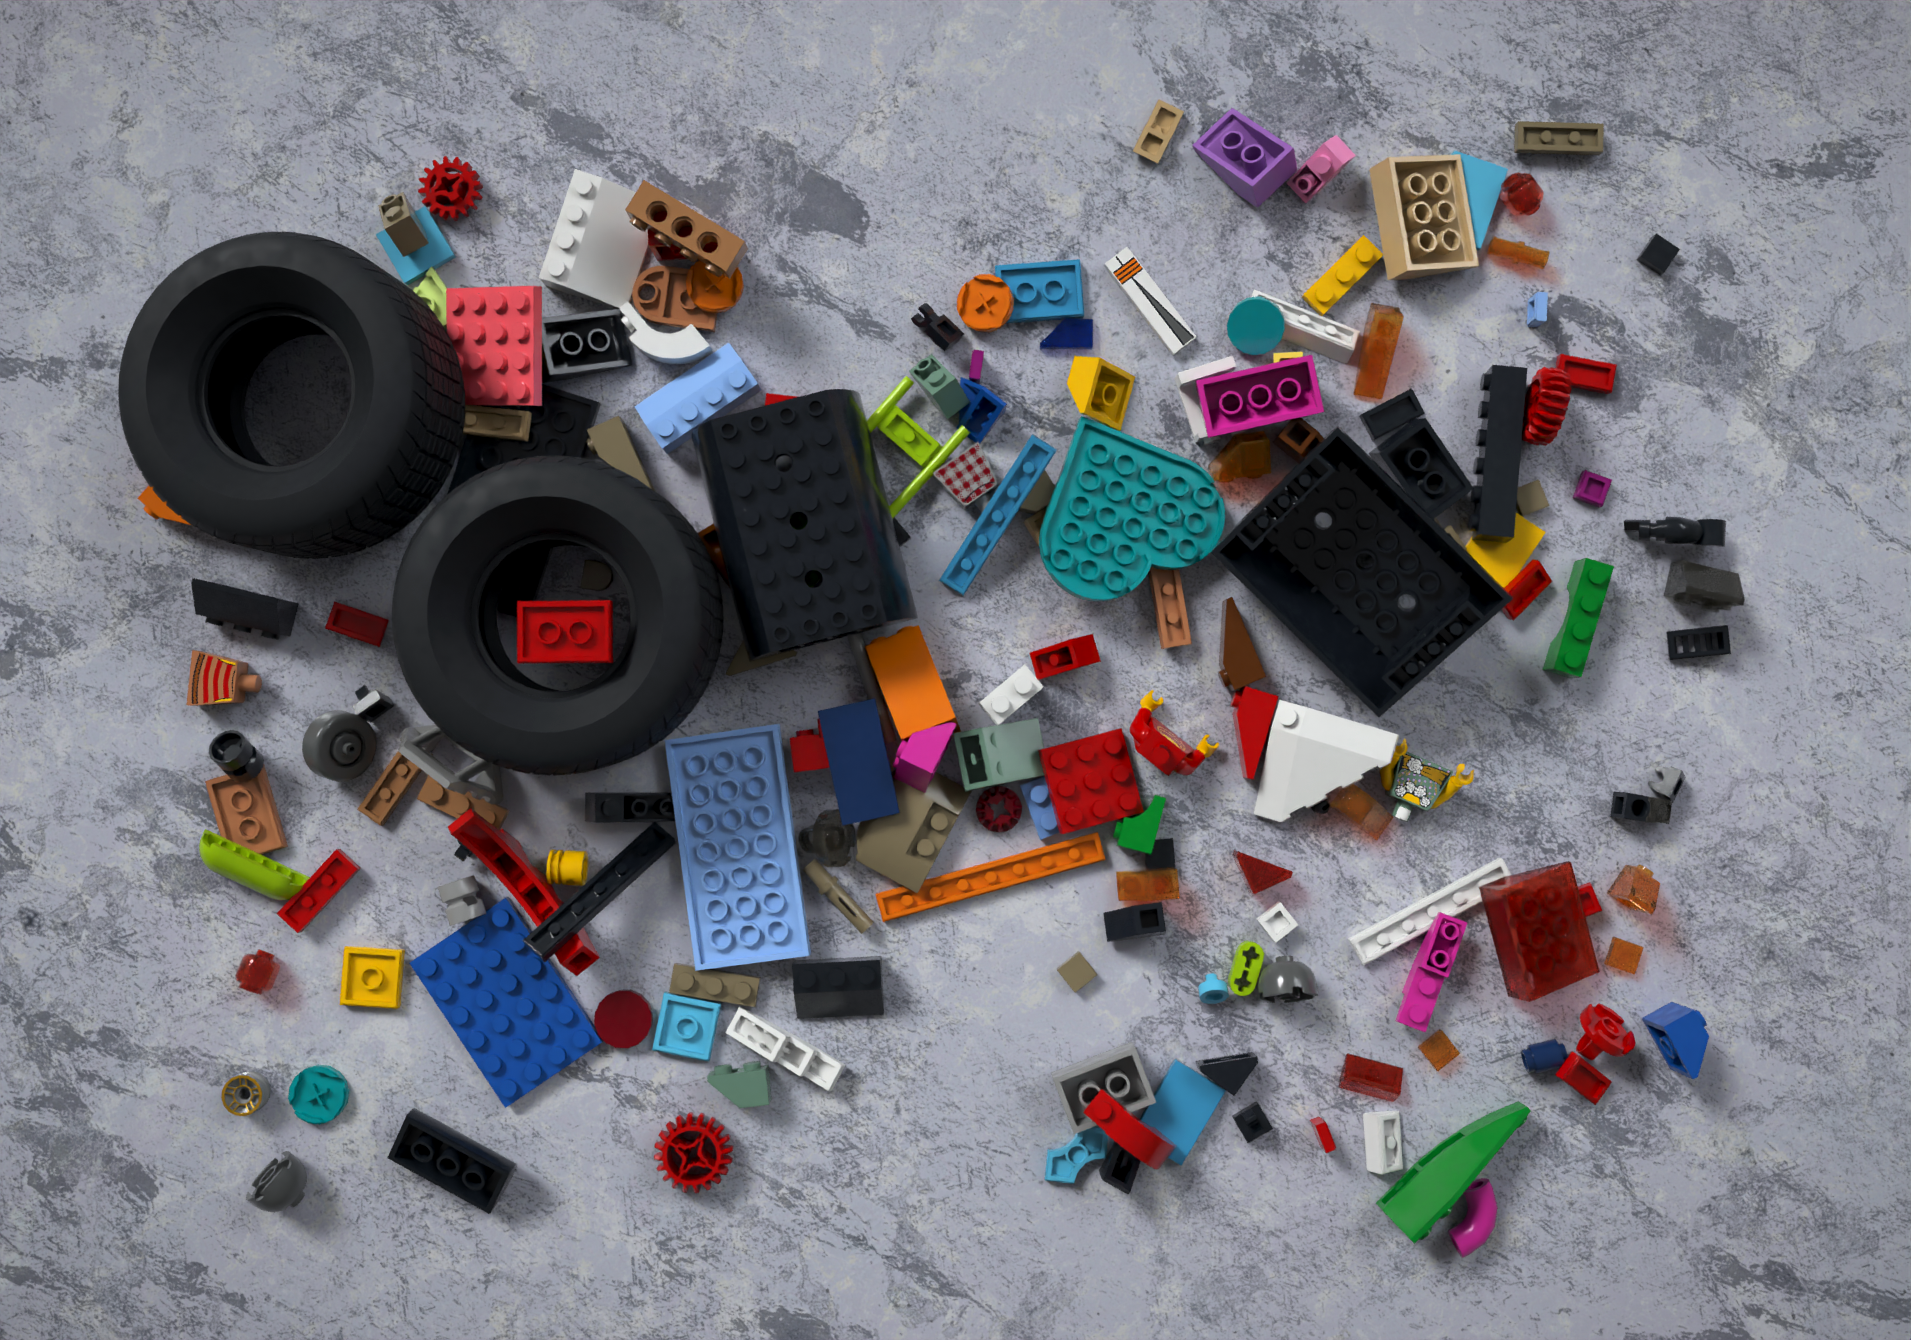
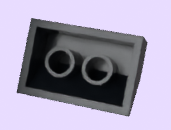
[191,578,299,640]
[792,956,884,1019]

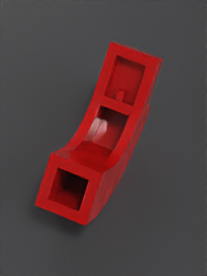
[1083,1089,1177,1170]

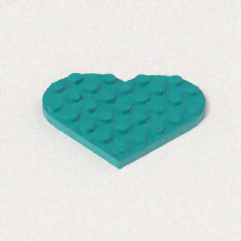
[1039,416,1225,602]

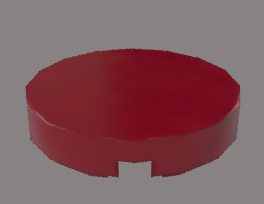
[594,990,653,1048]

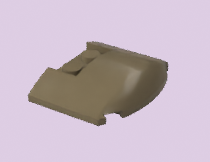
[856,768,972,893]

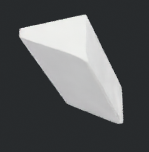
[1363,1111,1403,1174]

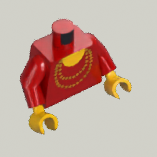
[1130,690,1219,776]

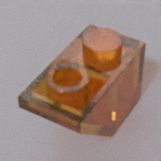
[1208,431,1271,483]
[1116,867,1180,901]

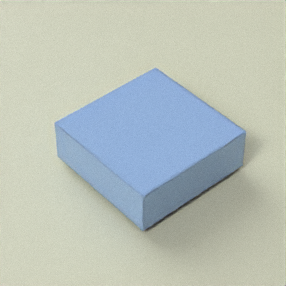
[1527,292,1548,327]

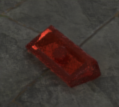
[1338,1053,1403,1102]

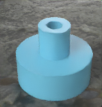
[1198,973,1229,1004]

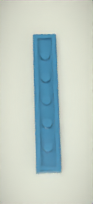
[939,434,1057,596]

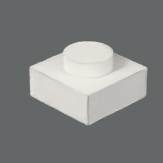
[1256,901,1298,943]

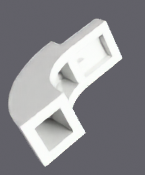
[619,301,713,364]

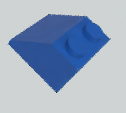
[1642,1002,1709,1079]

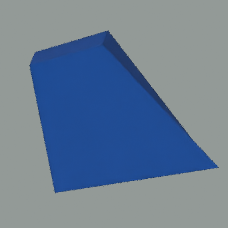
[956,377,1007,444]

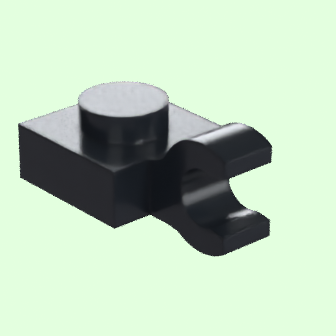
[911,303,964,351]

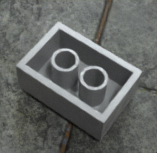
[1051,1042,1156,1134]

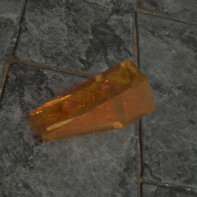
[1353,303,1404,399]

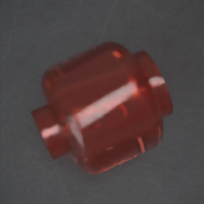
[1499,172,1544,216]
[235,949,280,995]

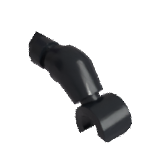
[1624,517,1726,547]

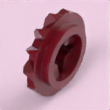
[976,786,1022,832]

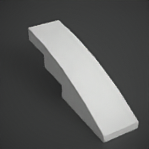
[726,1007,845,1091]

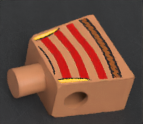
[186,650,262,706]

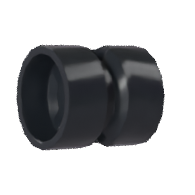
[208,730,264,783]

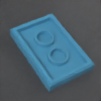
[995,259,1084,324]
[1139,1059,1226,1166]

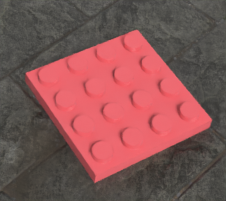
[446,286,542,406]

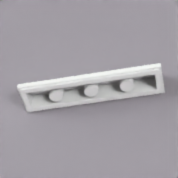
[1251,290,1360,363]

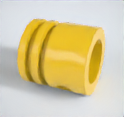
[546,849,589,886]

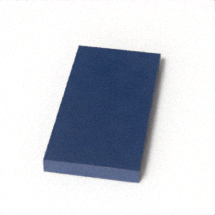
[818,698,900,826]

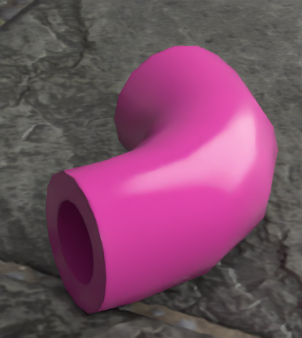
[1448,1178,1498,1258]

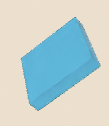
[376,206,456,285]
[652,992,722,1062]

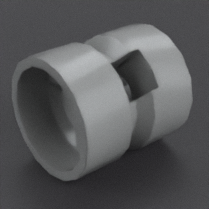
[437,875,487,926]

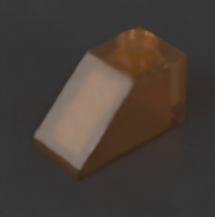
[1330,784,1394,841]
[1607,864,1660,915]

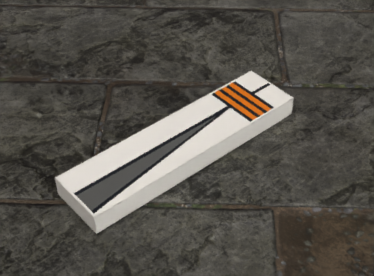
[1104,247,1196,356]

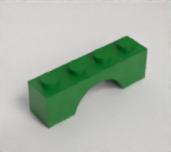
[1543,558,1614,678]

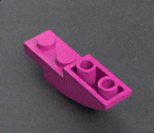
[1395,912,1467,1032]

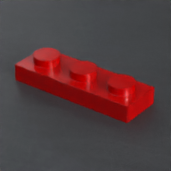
[277,849,361,933]

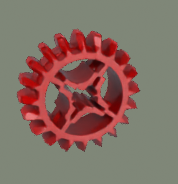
[1522,367,1572,446]
[654,1112,734,1193]

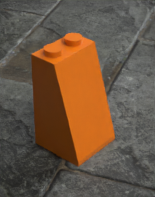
[865,625,961,742]

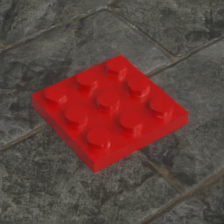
[1038,728,1144,834]

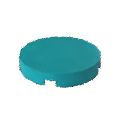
[1227,296,1285,355]
[288,1064,349,1125]

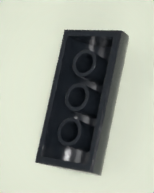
[388,1108,517,1214]

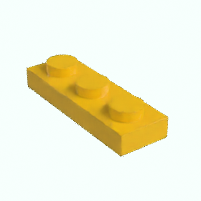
[1302,235,1383,316]

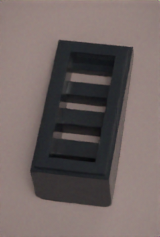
[1666,625,1731,660]

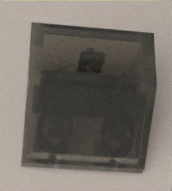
[1664,560,1745,613]

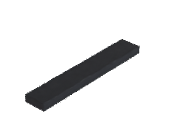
[523,822,676,963]

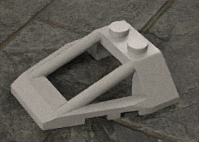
[398,725,504,804]

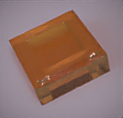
[1604,937,1644,974]
[1418,1029,1460,1071]

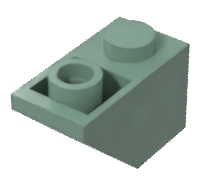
[909,354,970,419]
[707,1061,772,1108]

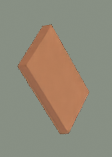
[205,764,288,855]

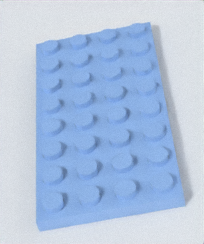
[665,724,811,971]

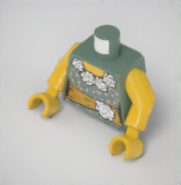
[1379,739,1474,822]

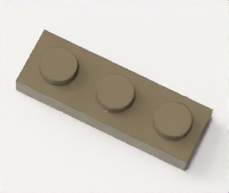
[1514,121,1604,155]
[669,963,761,1007]

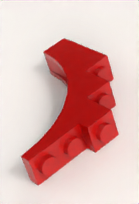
[448,808,600,976]

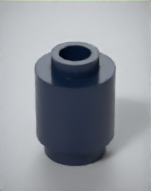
[1521,1039,1568,1074]

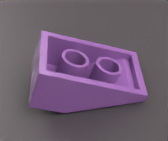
[1192,108,1298,208]

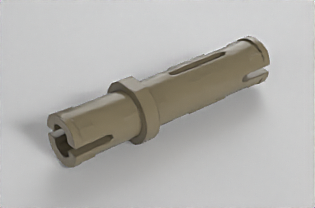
[803,859,874,934]

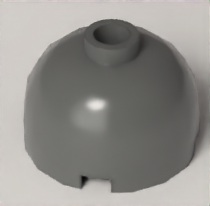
[1258,956,1318,1003]
[246,1151,307,1213]

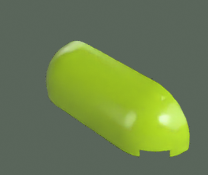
[199,829,310,901]

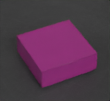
[969,350,984,384]
[1573,470,1612,508]

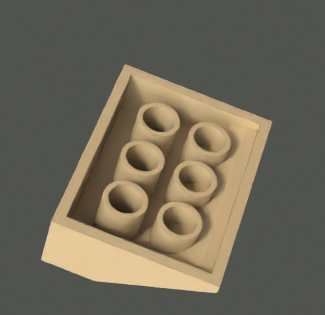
[1369,154,1479,281]

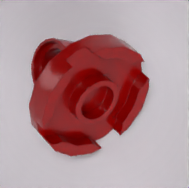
[1576,1003,1636,1061]

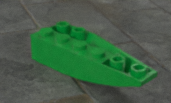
[1376,1101,1531,1244]

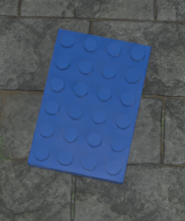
[409,897,603,1108]

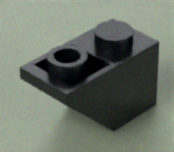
[1103,902,1166,942]

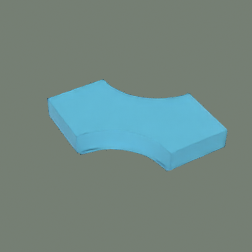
[1044,1126,1108,1184]

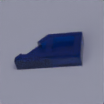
[1040,319,1093,349]

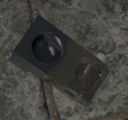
[1610,791,1672,824]

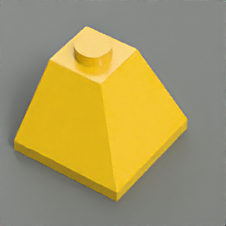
[1067,356,1135,431]

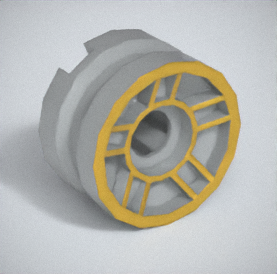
[221,1071,271,1116]

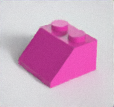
[893,722,956,793]

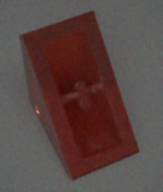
[1232,850,1293,894]

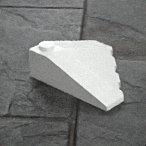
[1254,700,1399,823]

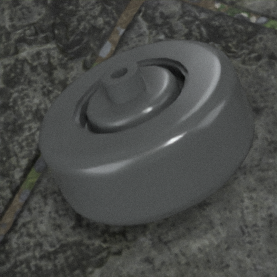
[302,710,376,782]

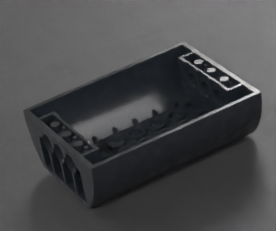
[691,389,918,662]
[1211,426,1513,717]

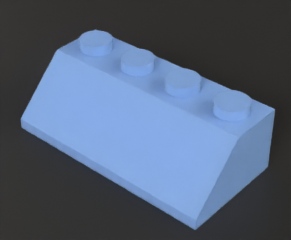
[634,343,761,454]

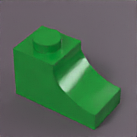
[1113,795,1166,855]

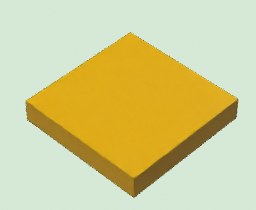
[340,946,405,1009]

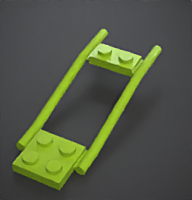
[791,376,970,588]

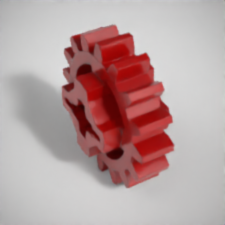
[418,156,483,221]

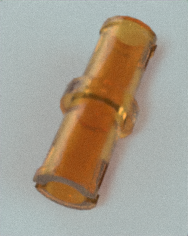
[1487,236,1550,269]

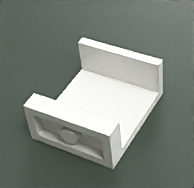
[1174,356,1248,445]
[979,664,1044,725]

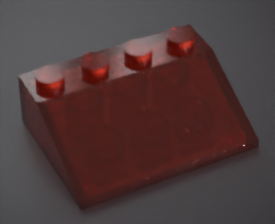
[1479,861,1600,1002]

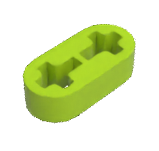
[1228,941,1264,996]

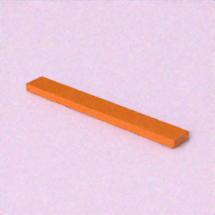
[875,832,1106,922]

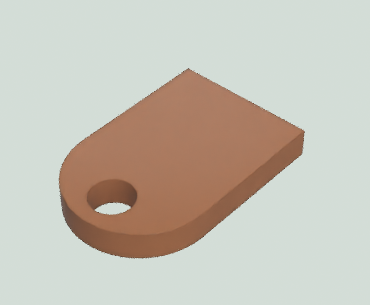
[632,266,718,332]

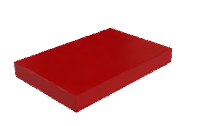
[517,600,613,664]

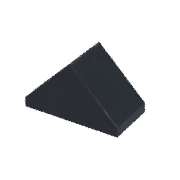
[1196,1052,1258,1096]
[1099,1141,1141,1194]

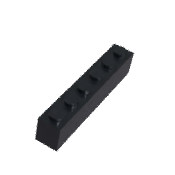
[1468,365,1527,543]

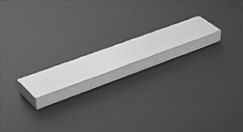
[1348,858,1516,965]

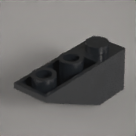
[585,792,675,823]

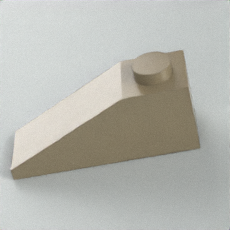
[586,416,656,492]

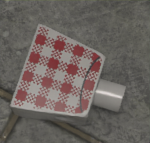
[933,442,998,513]

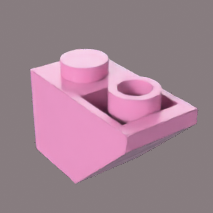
[1287,135,1356,203]

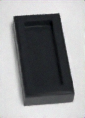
[1359,388,1425,441]

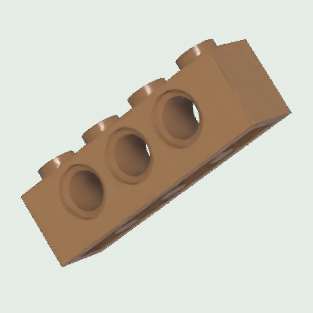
[625,180,748,279]

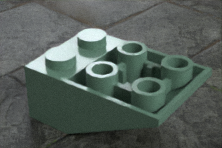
[953,718,1044,792]

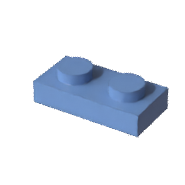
[1020,776,1060,840]

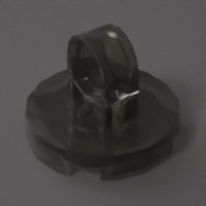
[798,809,856,867]

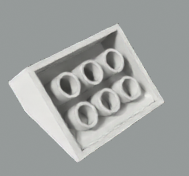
[539,169,649,309]

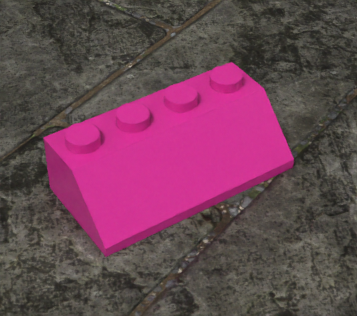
[1195,354,1324,438]

